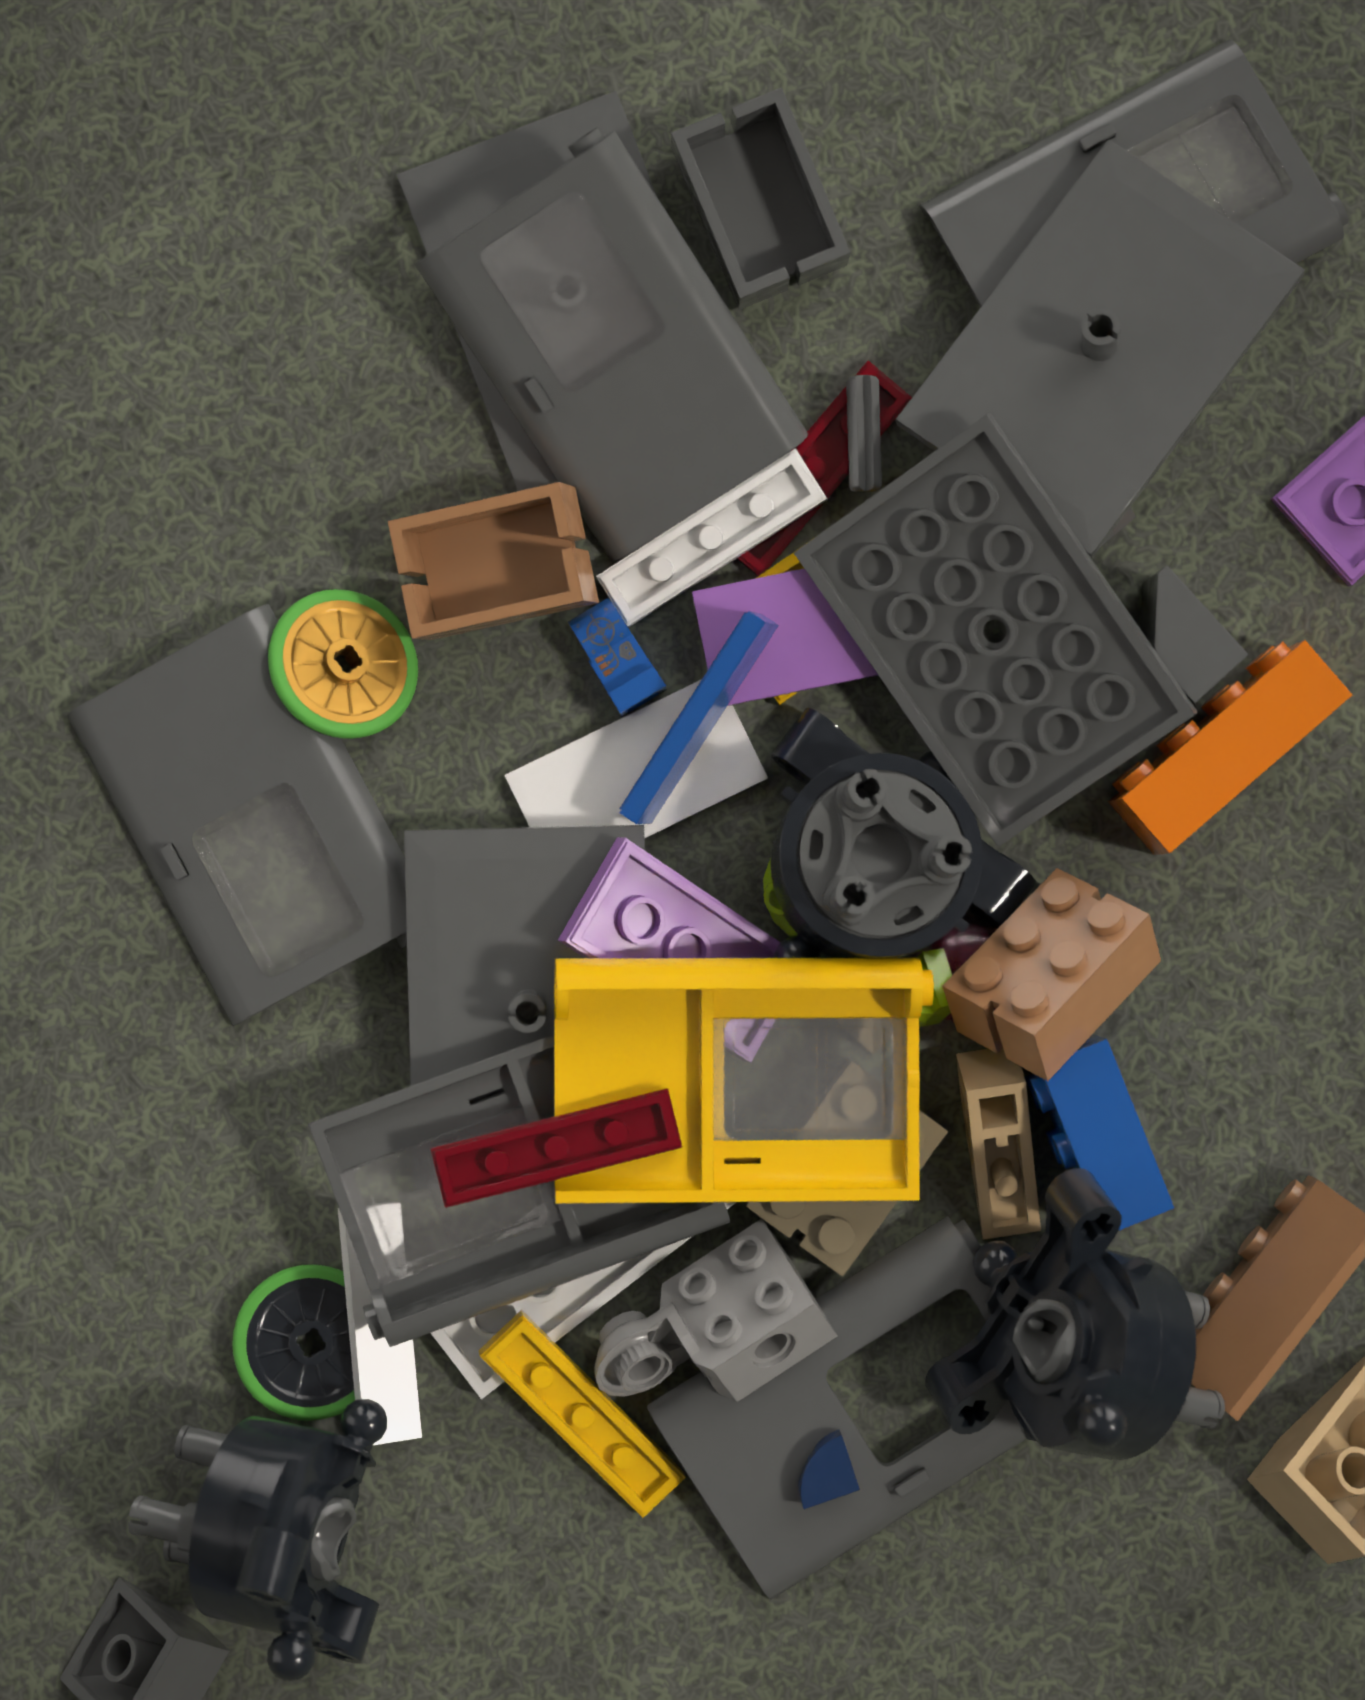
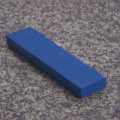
[619,611,779,824]

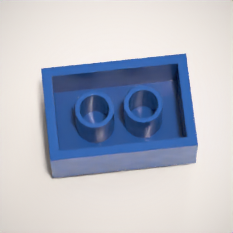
[1024,1034,1174,1230]

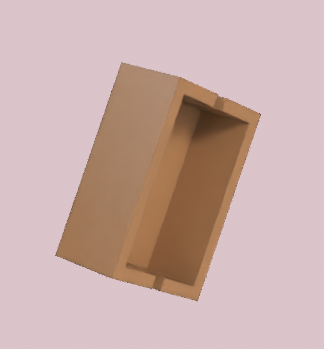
[388,482,599,640]
[942,868,1161,1081]

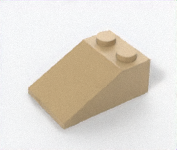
[1247,1356,1365,1564]

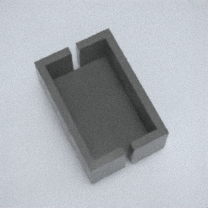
[671,87,851,310]

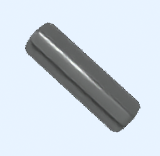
[846,375,882,493]

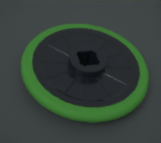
[232,1264,355,1421]

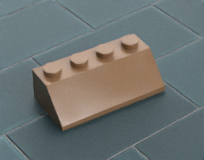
[1191,1175,1365,1421]

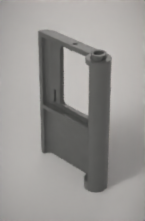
[647,1216,1026,1600]

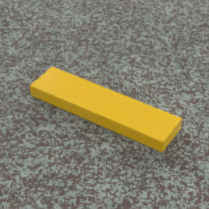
[478,1309,686,1518]

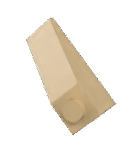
[956,1048,1041,1240]

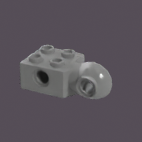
[594,1218,838,1402]

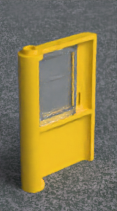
[554,958,934,1203]

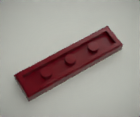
[737,360,912,576]
[430,1088,683,1208]

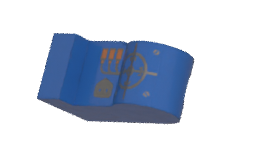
[568,598,667,717]

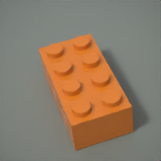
[1108,640,1353,855]

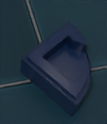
[798,1430,860,1509]

